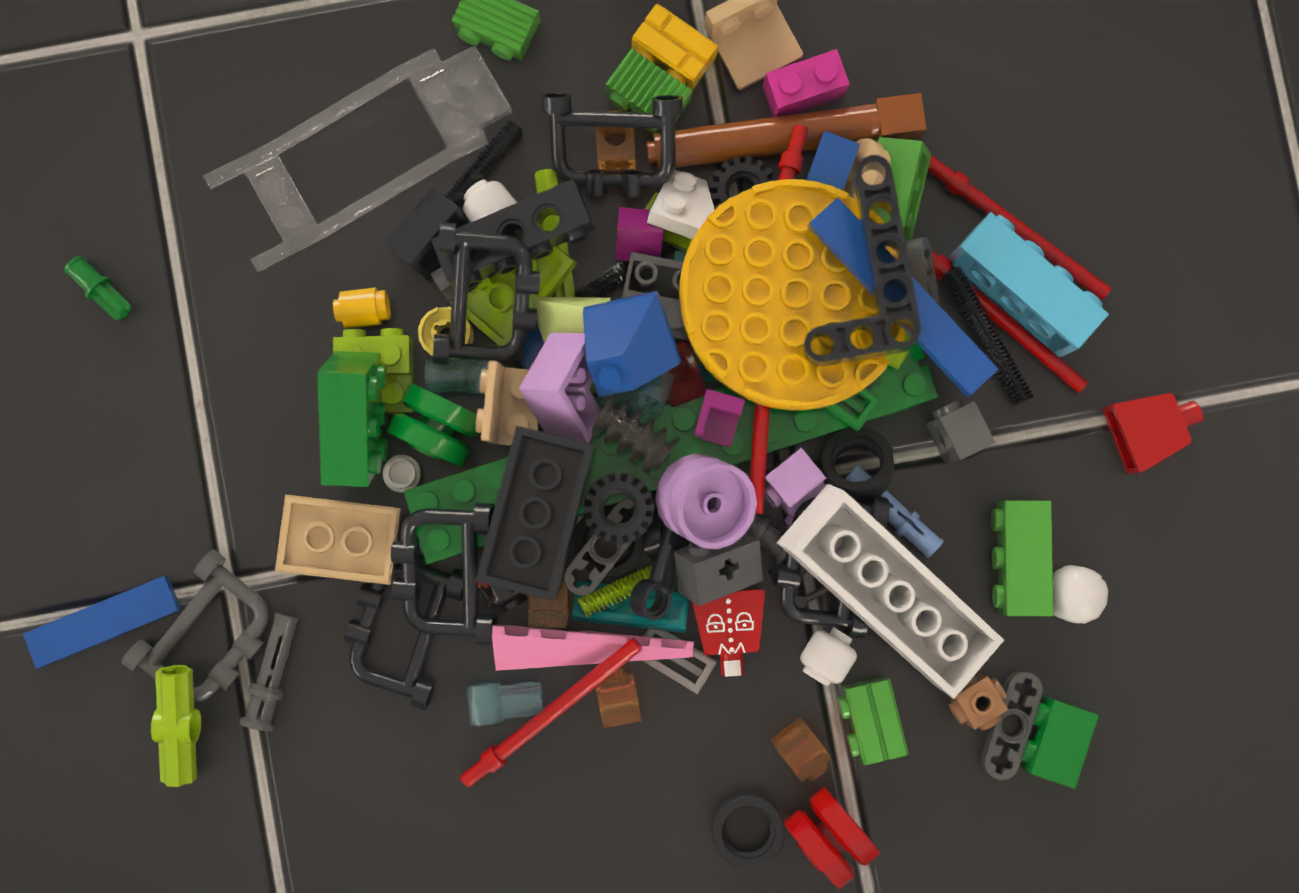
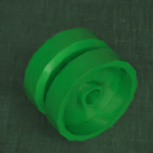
[386,383,479,468]

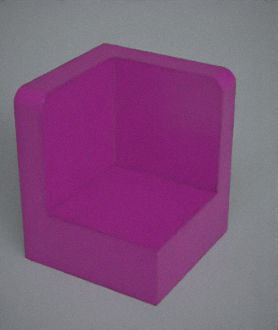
[615,207,663,261]
[693,389,745,447]

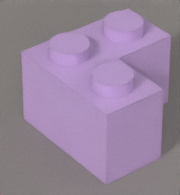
[519,333,603,444]
[764,448,826,527]

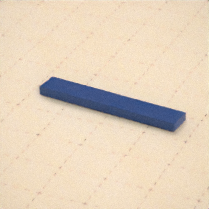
[808,197,999,397]

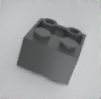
[622,252,691,346]

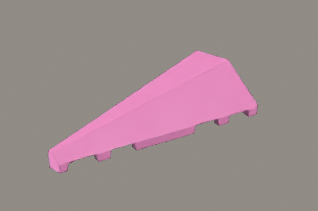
[492,624,695,671]

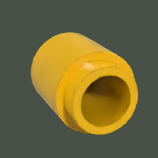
[333,287,391,329]

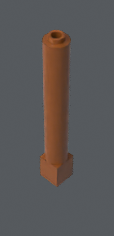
[646,93,927,170]

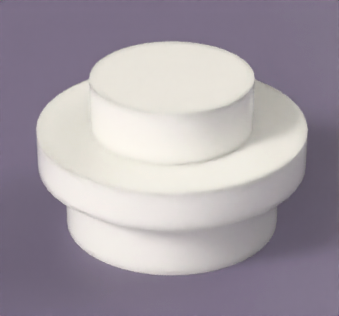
[383,455,421,493]

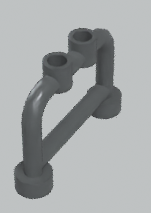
[121,549,269,702]

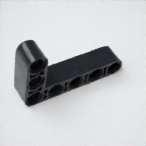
[804,155,921,366]

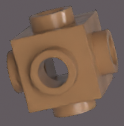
[948,672,1008,730]

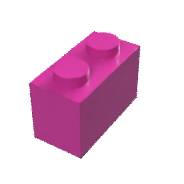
[762,49,849,117]

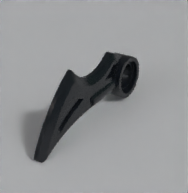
[630,525,689,620]

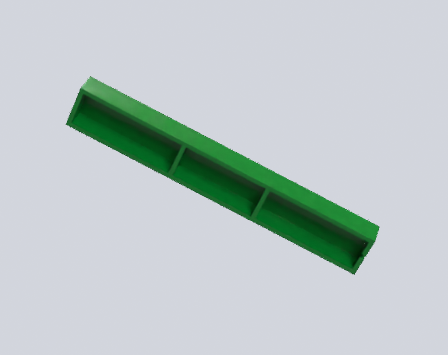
[403,343,938,564]

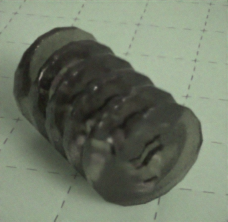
[591,393,681,474]

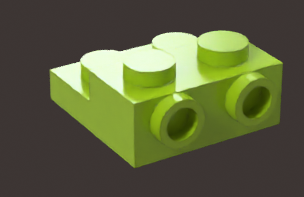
[333,328,415,414]

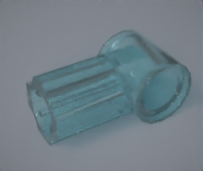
[425,359,500,395]
[596,372,673,423]
[466,681,544,726]

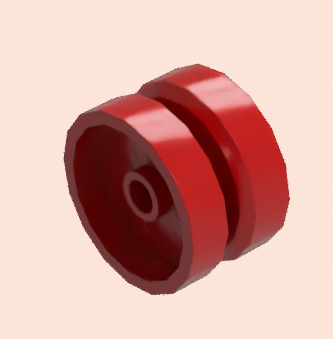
[783,787,881,890]

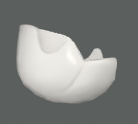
[1053,565,1108,624]

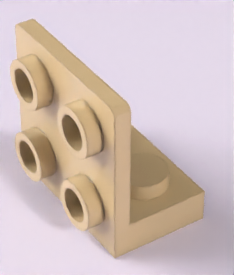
[704,0,803,90]
[476,361,539,446]

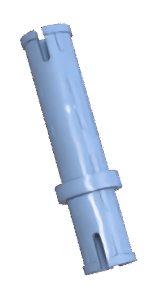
[845,464,944,558]

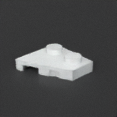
[647,170,714,239]

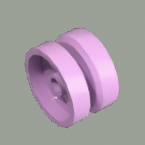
[655,453,757,549]

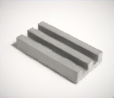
[643,629,717,694]

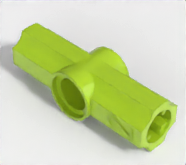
[151,665,201,787]

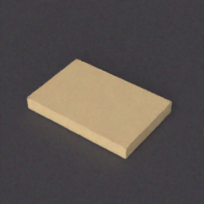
[275,494,402,585]

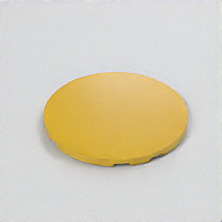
[679,179,906,410]

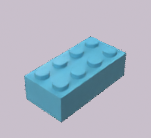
[948,212,1109,357]

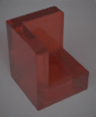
[658,341,706,407]

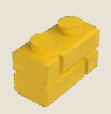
[632,3,719,90]

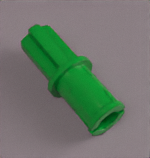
[64,255,132,321]

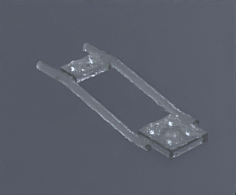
[203,45,512,272]

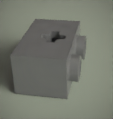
[925,399,995,464]
[674,532,763,606]

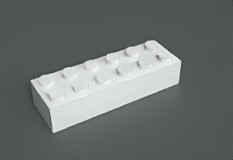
[777,484,1004,699]

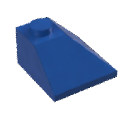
[583,291,681,397]

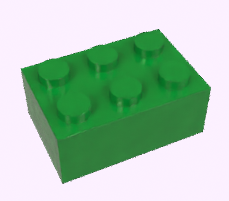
[317,351,388,487]

